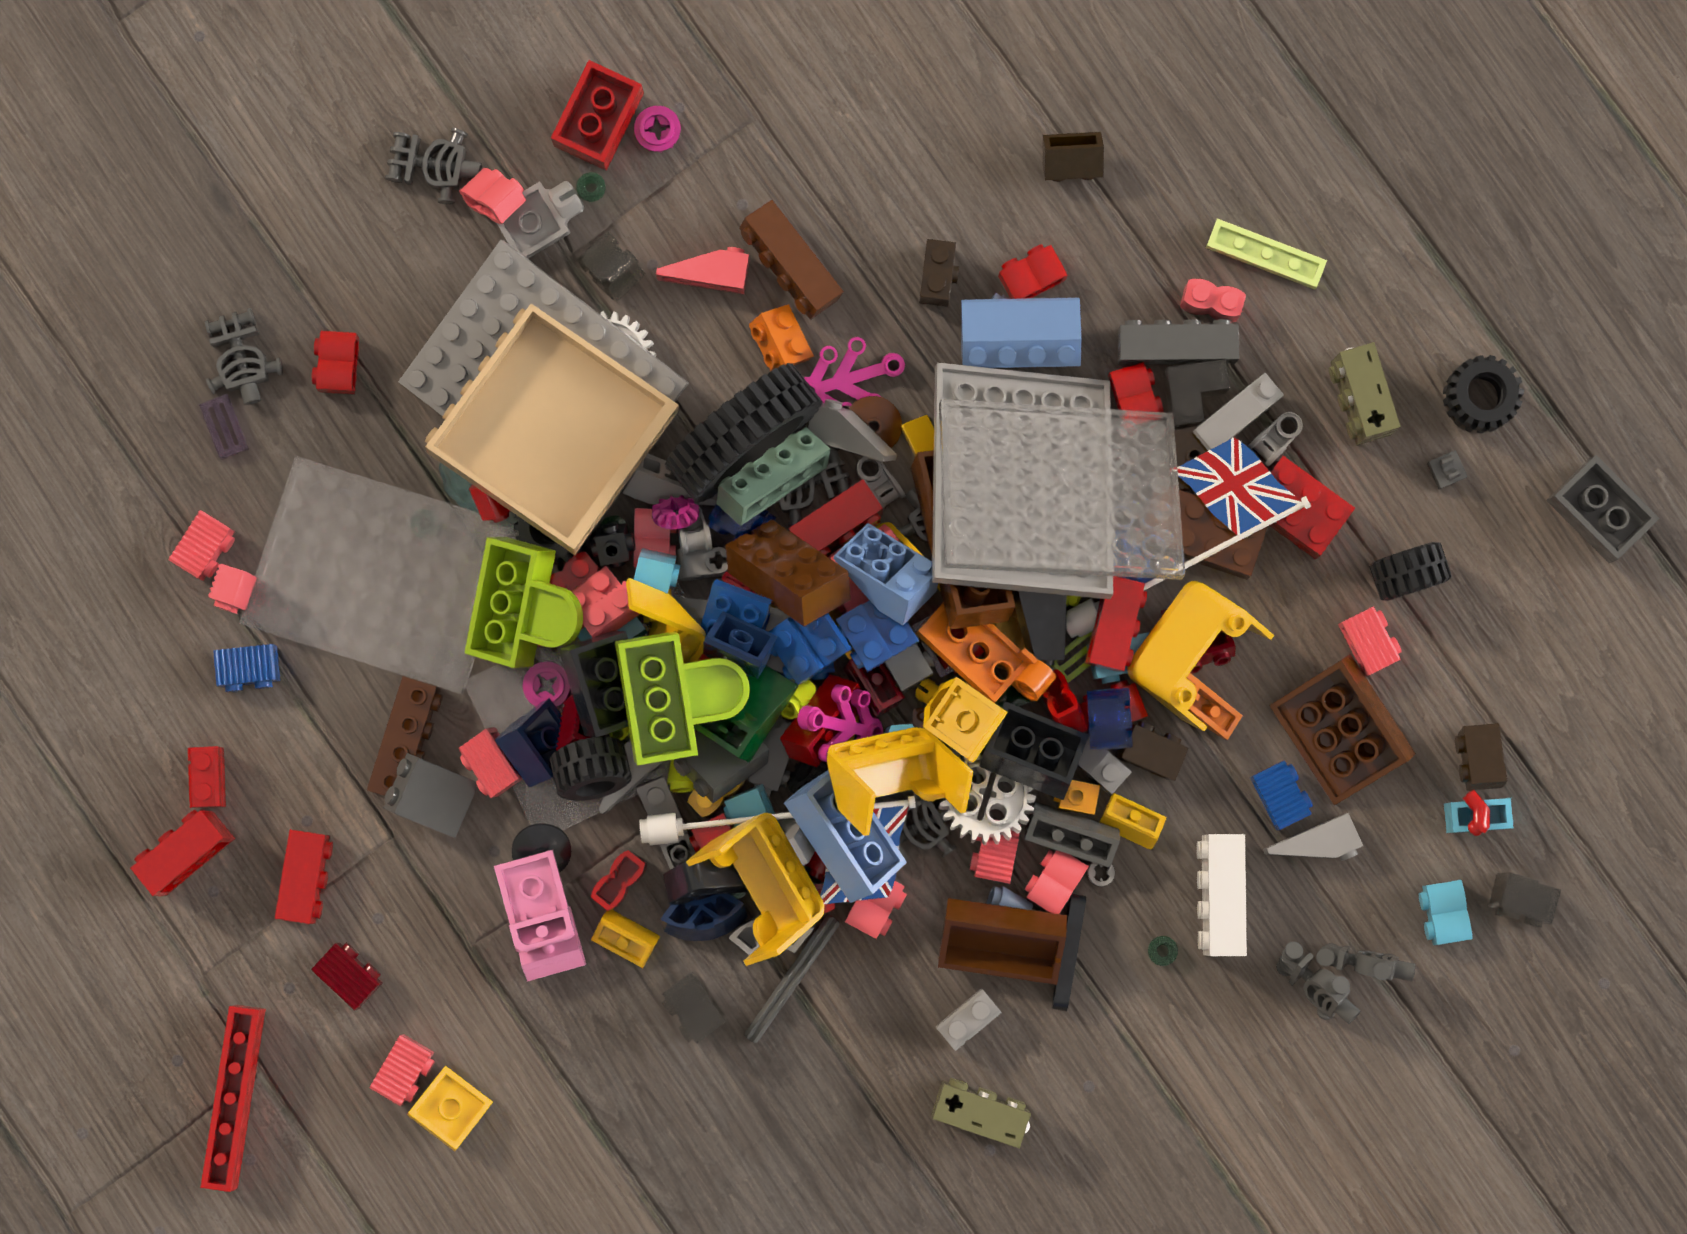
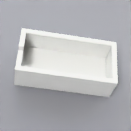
[1197,834,1247,956]

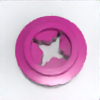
[634,106,681,153]
[652,495,699,529]
[523,662,570,707]

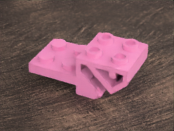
[494,850,586,982]

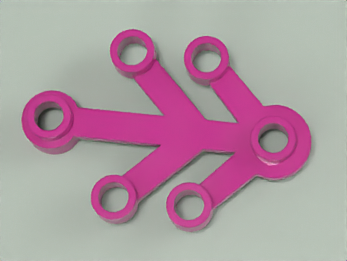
[804,337,905,407]
[797,684,883,762]

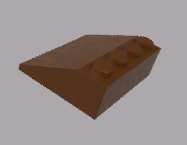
[1269,654,1416,806]

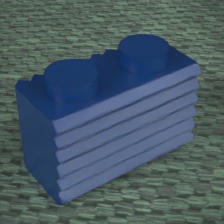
[213,644,281,692]
[1250,761,1313,831]

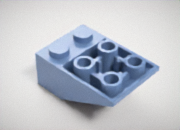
[833,523,938,625]

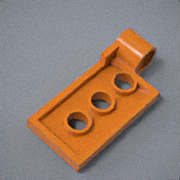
[915,602,1056,703]

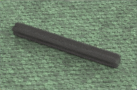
[744,915,840,1043]

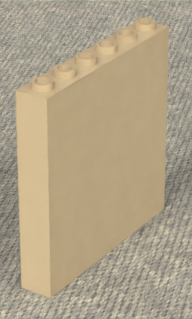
[425,304,679,555]

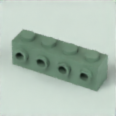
[716,427,831,526]

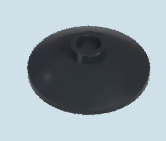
[512,823,572,873]

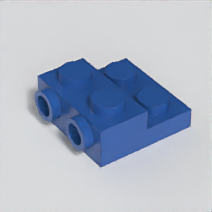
[836,600,919,673]
[769,613,852,685]

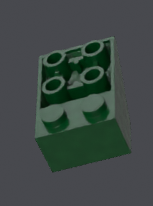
[694,665,798,763]

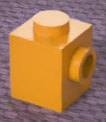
[1053,780,1100,816]

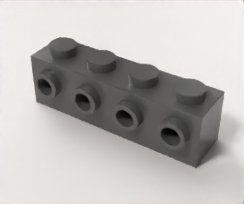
[1118,319,1239,365]

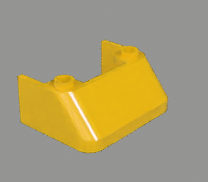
[626,578,706,663]
[1127,581,1274,731]
[826,727,974,836]
[686,812,824,966]

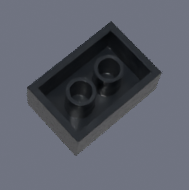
[559,631,629,738]
[979,702,1089,800]

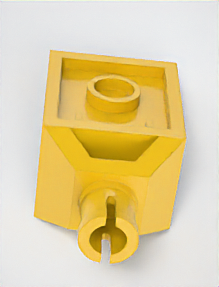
[915,677,1008,763]

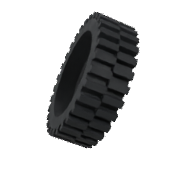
[665,363,823,503]

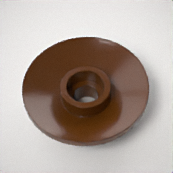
[849,396,902,448]

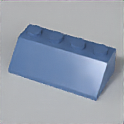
[961,298,1081,368]
[784,770,907,903]

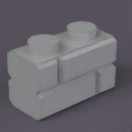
[935,988,1002,1051]

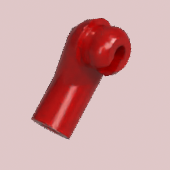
[1462,789,1490,836]

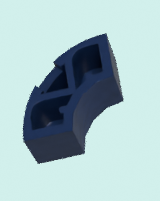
[660,894,747,941]

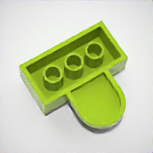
[464,537,583,668]
[615,631,750,766]

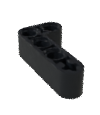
[663,859,749,905]

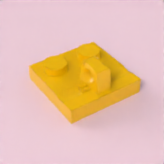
[407,1066,493,1151]

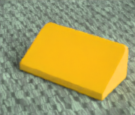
[901,415,934,456]
[1099,793,1167,850]
[591,910,660,968]

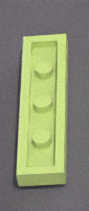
[1206,219,1327,289]

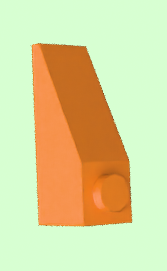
[1186,673,1243,740]

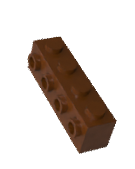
[739,200,844,320]
[367,676,443,796]

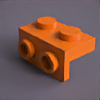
[749,304,814,371]

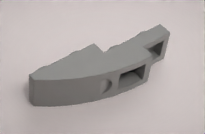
[636,775,696,870]

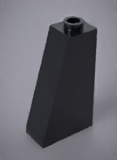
[1011,590,1067,666]

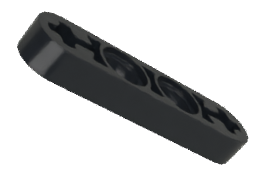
[1052,894,1086,1012]

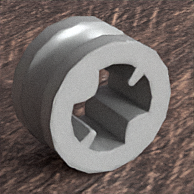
[1087,862,1115,886]

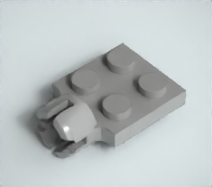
[497,181,584,259]

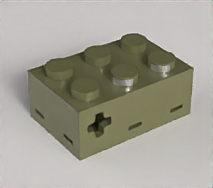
[1329,342,1401,446]
[931,1077,1031,1149]

